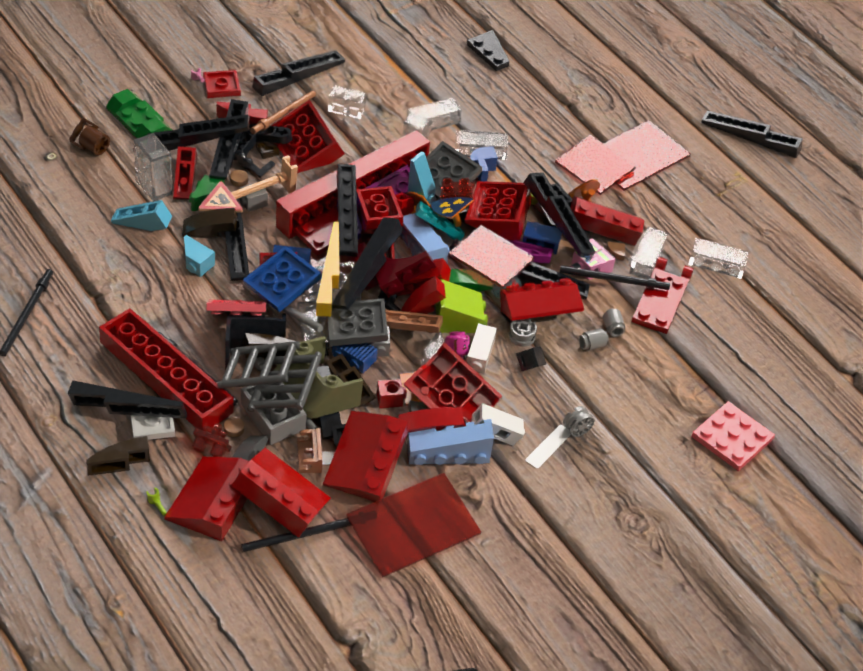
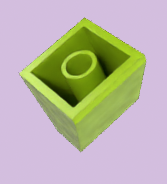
[435,279,488,333]

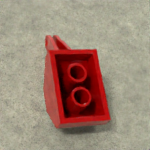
[356,186,403,259]

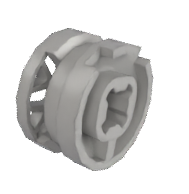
[509,318,537,347]
[563,406,595,437]

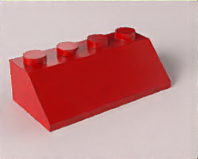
[571,196,644,246]
[500,278,584,321]

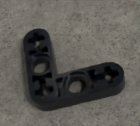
[234,124,293,160]

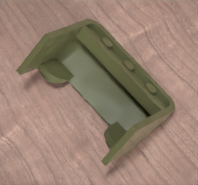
[274,336,363,418]

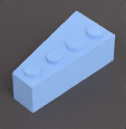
[400,213,450,264]
[407,419,494,465]

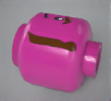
[445,331,470,359]

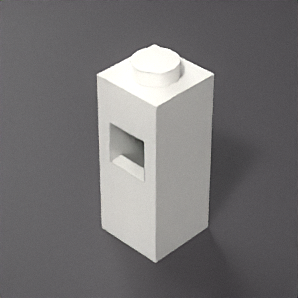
[467,324,497,373]
[472,403,525,446]

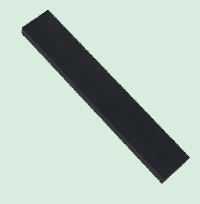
[337,164,358,257]

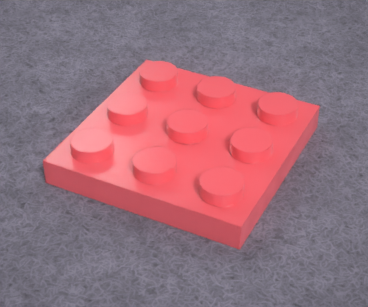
[207,300,267,316]
[691,401,775,471]

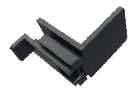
[225,313,286,371]

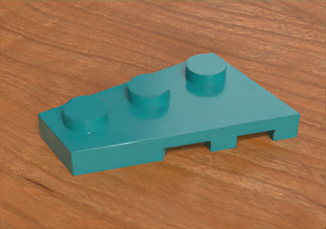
[416,200,465,241]

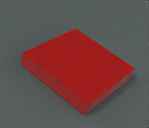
[203,70,241,98]

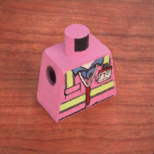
[569,238,615,280]

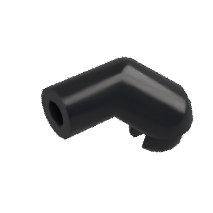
[384,294,401,311]

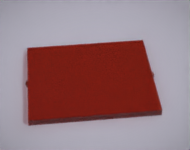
[555,135,636,195]
[449,225,535,289]

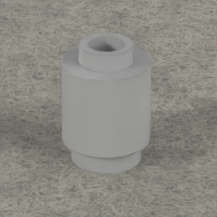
[603,309,625,337]
[579,328,609,351]

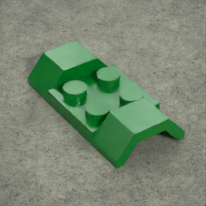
[106,89,172,146]

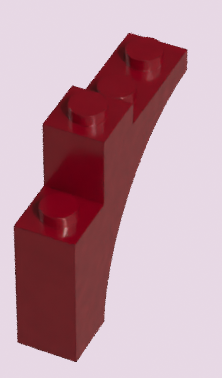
[350,242,436,298]

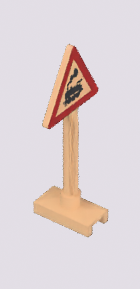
[199,155,298,213]

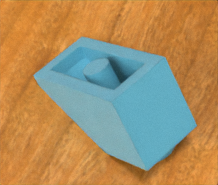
[184,235,215,277]

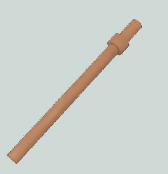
[250,90,316,134]

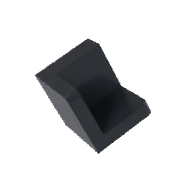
[516,346,546,372]

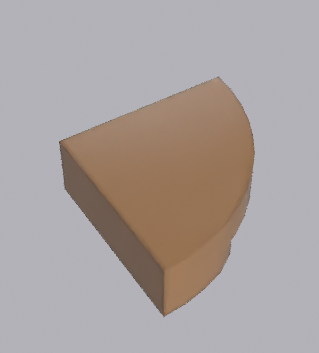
[607,242,625,261]

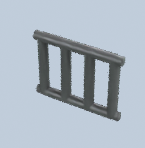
[217,341,300,389]
[247,352,322,412]

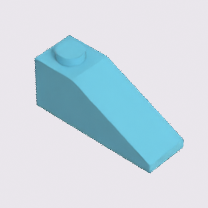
[408,151,436,205]
[111,200,172,231]

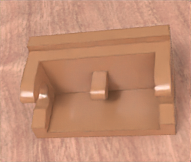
[297,428,322,473]

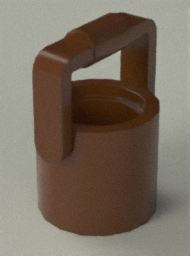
[69,118,110,156]

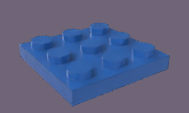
[243,246,322,312]

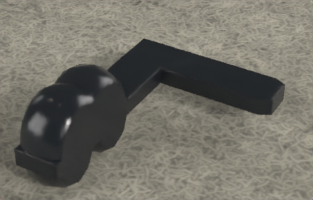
[236,152,275,178]

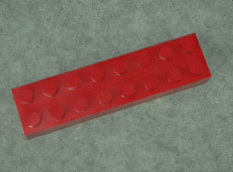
[99,308,234,434]

